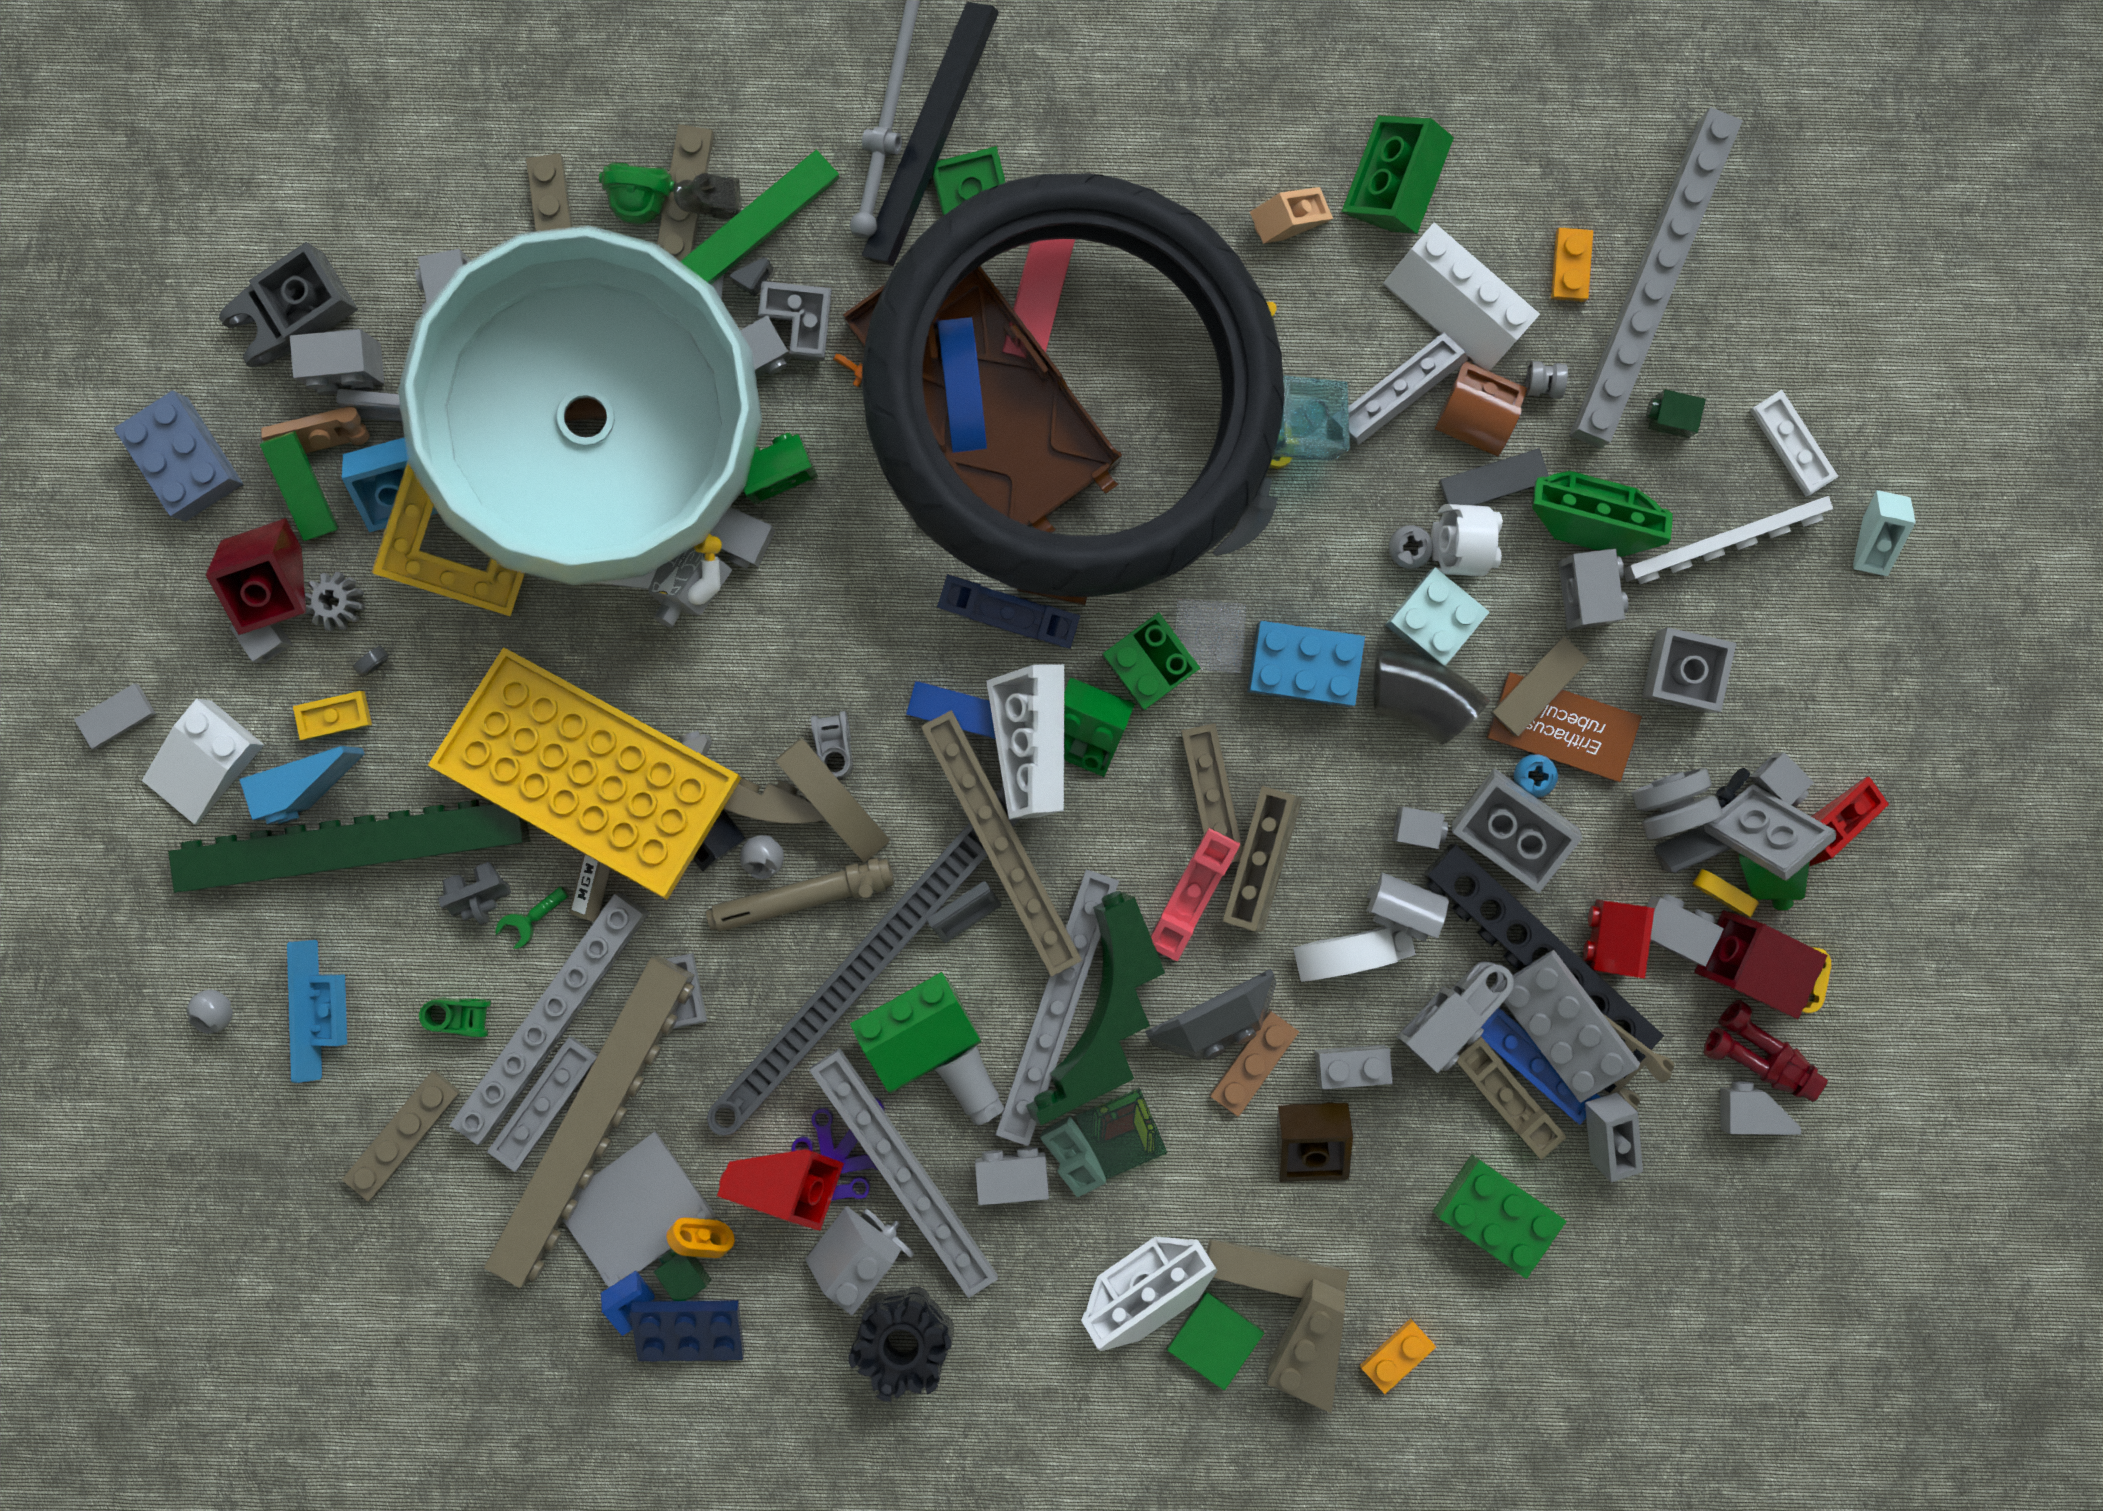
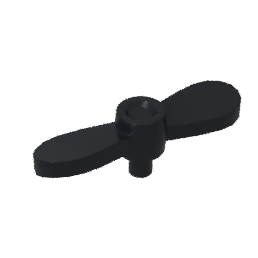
[1716,768,1750,809]

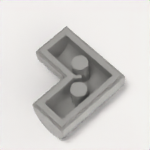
[758,281,832,361]

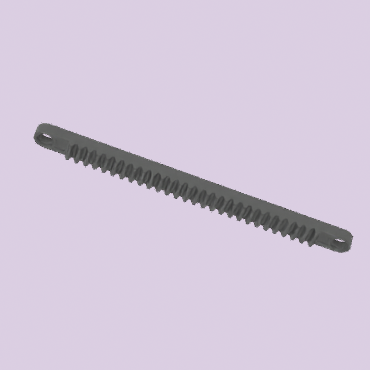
[707,786,1020,1136]

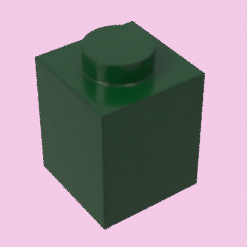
[1646,389,1706,438]
[654,1249,712,1301]

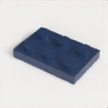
[630,1300,744,1362]

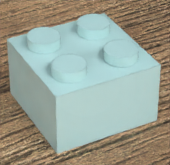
[1385,567,1489,669]

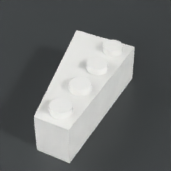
[986,664,1064,819]

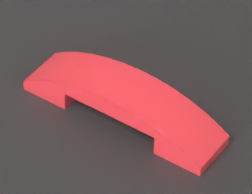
[1151,828,1240,962]

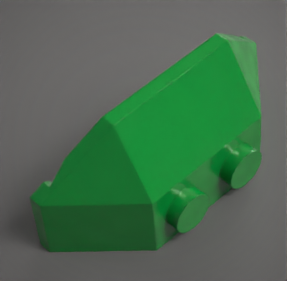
[1532,471,1673,557]

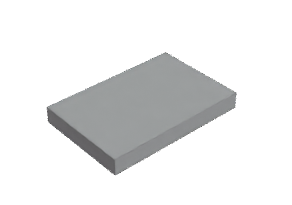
[1704,784,1836,881]

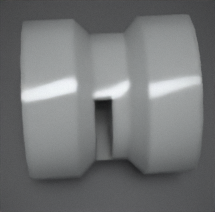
[1525,361,1568,399]

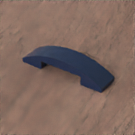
[937,574,1080,649]

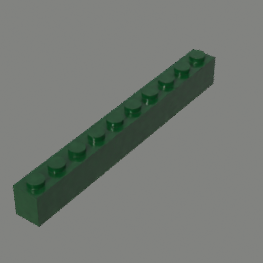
[168,800,530,893]

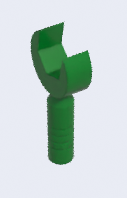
[496,886,569,949]

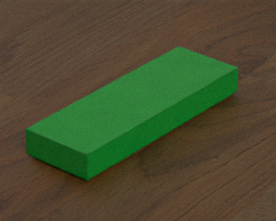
[259,431,338,541]

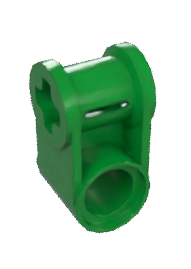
[419,997,491,1037]

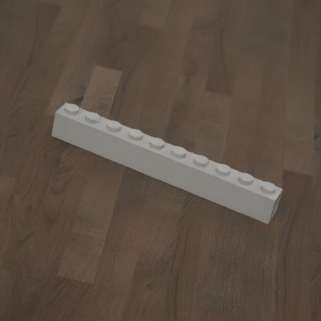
[1569,107,1743,449]

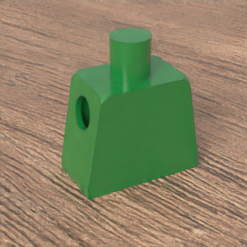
[1739,853,1810,911]

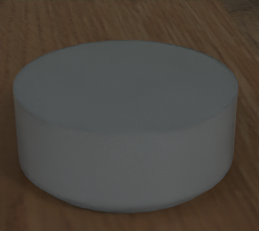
[353,646,389,677]

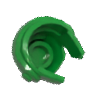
[599,162,675,225]

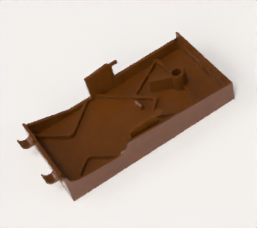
[843,266,1122,533]

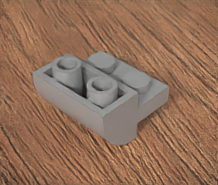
[1366,872,1448,942]

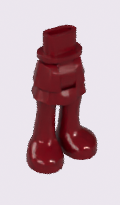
[1703,1000,1828,1102]

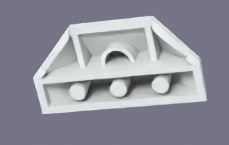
[1081,1237,1218,1351]

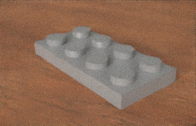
[1495,950,1640,1103]

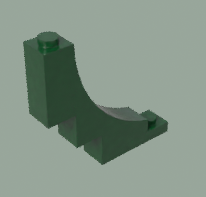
[1026,891,1165,1125]

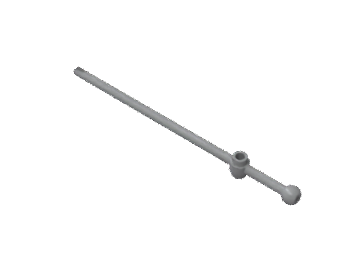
[850,0,920,238]

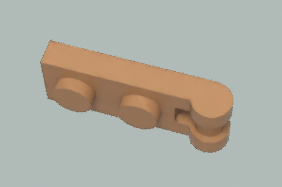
[261,407,370,453]

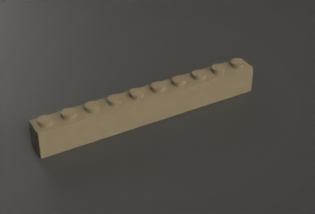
[484,955,695,1288]

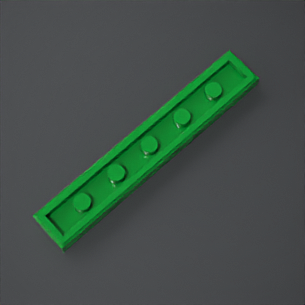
[680,149,840,285]

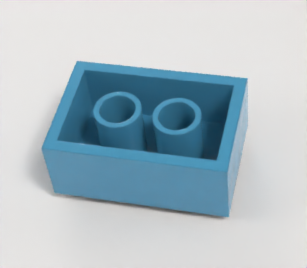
[1247,621,1365,708]

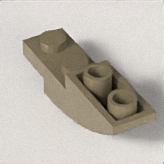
[724,778,826,823]

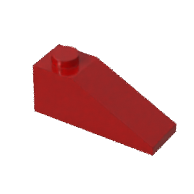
[1809,776,1889,867]

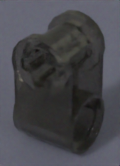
[674,173,741,219]

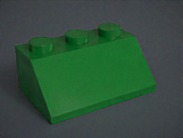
[1341,116,1454,234]
[850,972,982,1094]

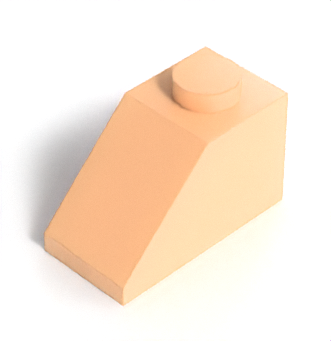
[1250,187,1333,244]

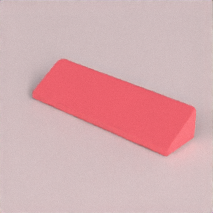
[1002,239,1075,359]

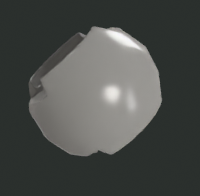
[1389,525,1433,569]
[740,835,784,879]
[187,989,233,1034]

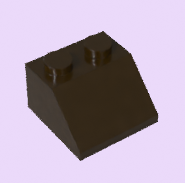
[1277,1102,1353,1182]

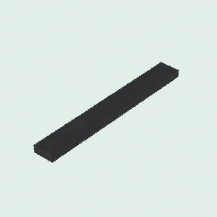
[861,2,999,267]

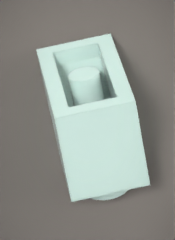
[1853,490,1916,576]

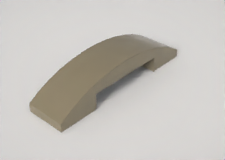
[775,737,891,863]
[1456,1036,1567,1160]

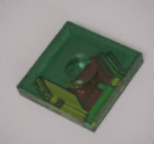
[1076,1087,1168,1180]

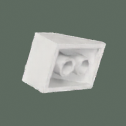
[142,699,264,825]

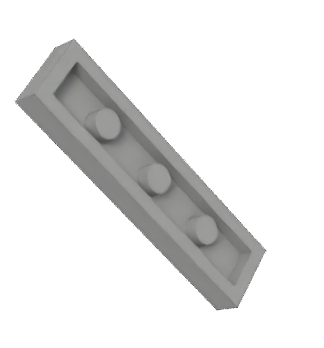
[1335,332,1468,445]
[487,1036,598,1172]

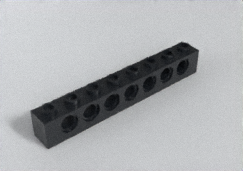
[1422,844,1664,1050]

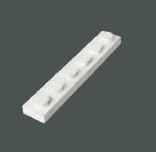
[1624,496,1833,585]

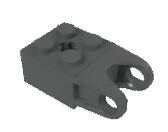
[219,242,358,367]

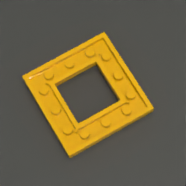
[372,462,525,617]

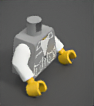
[649,534,732,628]

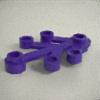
[791,1097,885,1201]

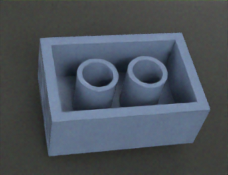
[113,390,243,522]

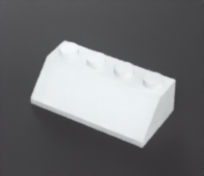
[1383,222,1540,371]

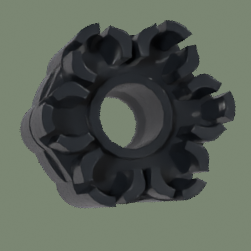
[849,1287,954,1402]

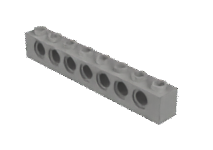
[450,893,650,1146]

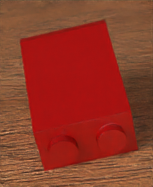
[717,1149,844,1231]

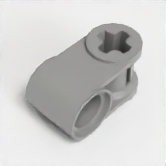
[811,711,853,780]

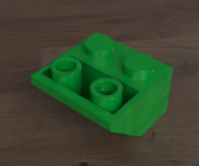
[1102,612,1201,712]
[1064,677,1135,777]

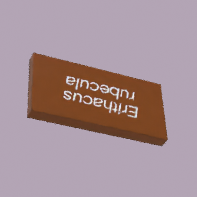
[1486,672,1642,782]

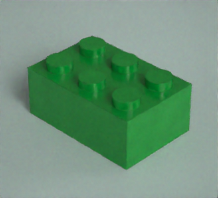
[1433,1154,1567,1279]

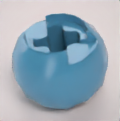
[1514,754,1558,798]

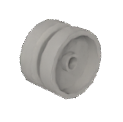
[1631,767,1723,839]

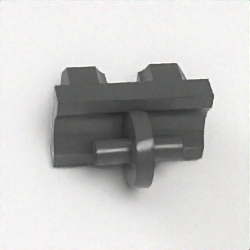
[438,862,512,925]

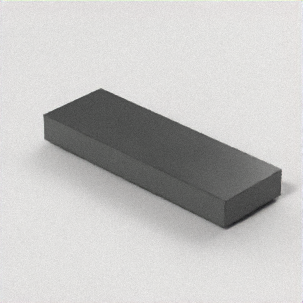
[1439,448,1549,506]

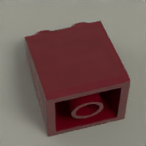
[205,518,306,635]
[1694,910,1828,1019]

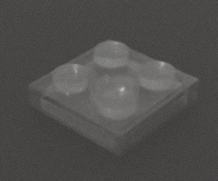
[1174,598,1247,674]

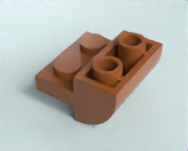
[1435,362,1528,456]

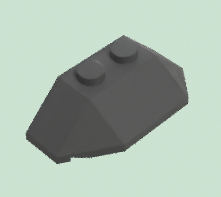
[1145,969,1277,1060]

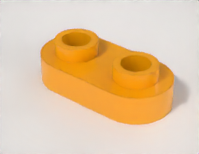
[666,1217,735,1258]

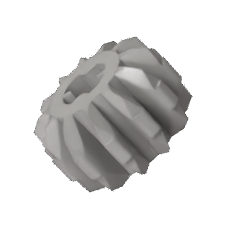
[305,572,365,631]

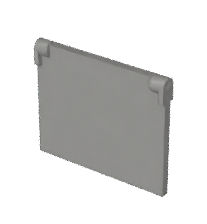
[562,1131,716,1287]

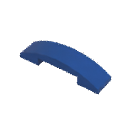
[938,317,987,453]
[906,681,996,739]

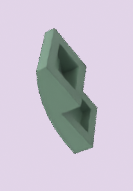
[1040,1116,1106,1198]

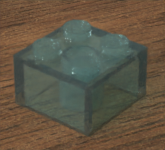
[1274,375,1350,461]

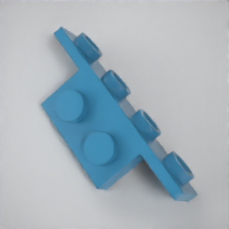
[287,940,347,1083]

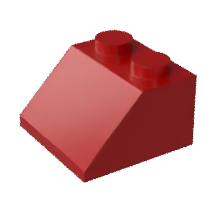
[1583,899,1655,979]

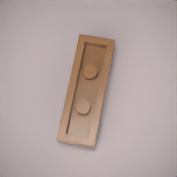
[1209,1010,1299,1117]

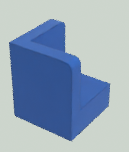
[600,1270,655,1336]

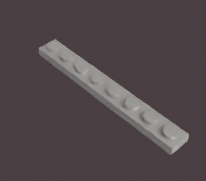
[995,869,1119,1147]
[809,1048,998,1299]

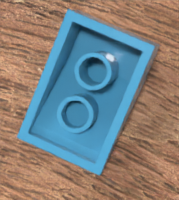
[239,746,365,825]

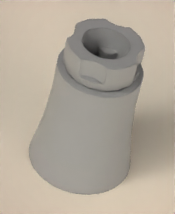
[934,1045,1004,1126]

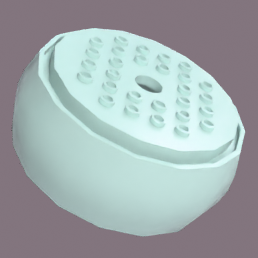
[398,226,762,586]

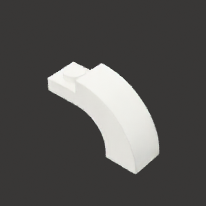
[1293,923,1416,982]

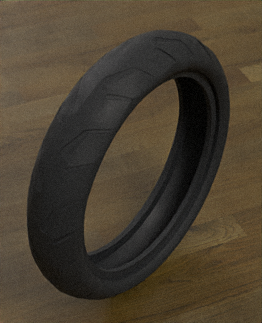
[862,173,1285,597]

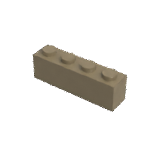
[1223,786,1303,932]

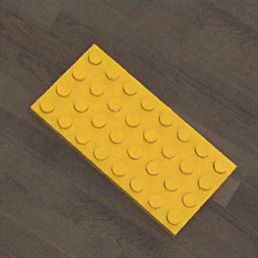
[428,647,741,900]

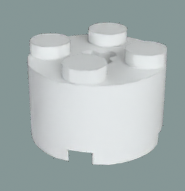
[1431,504,1502,576]

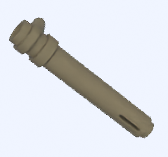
[706,857,895,932]

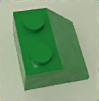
[744,432,818,505]

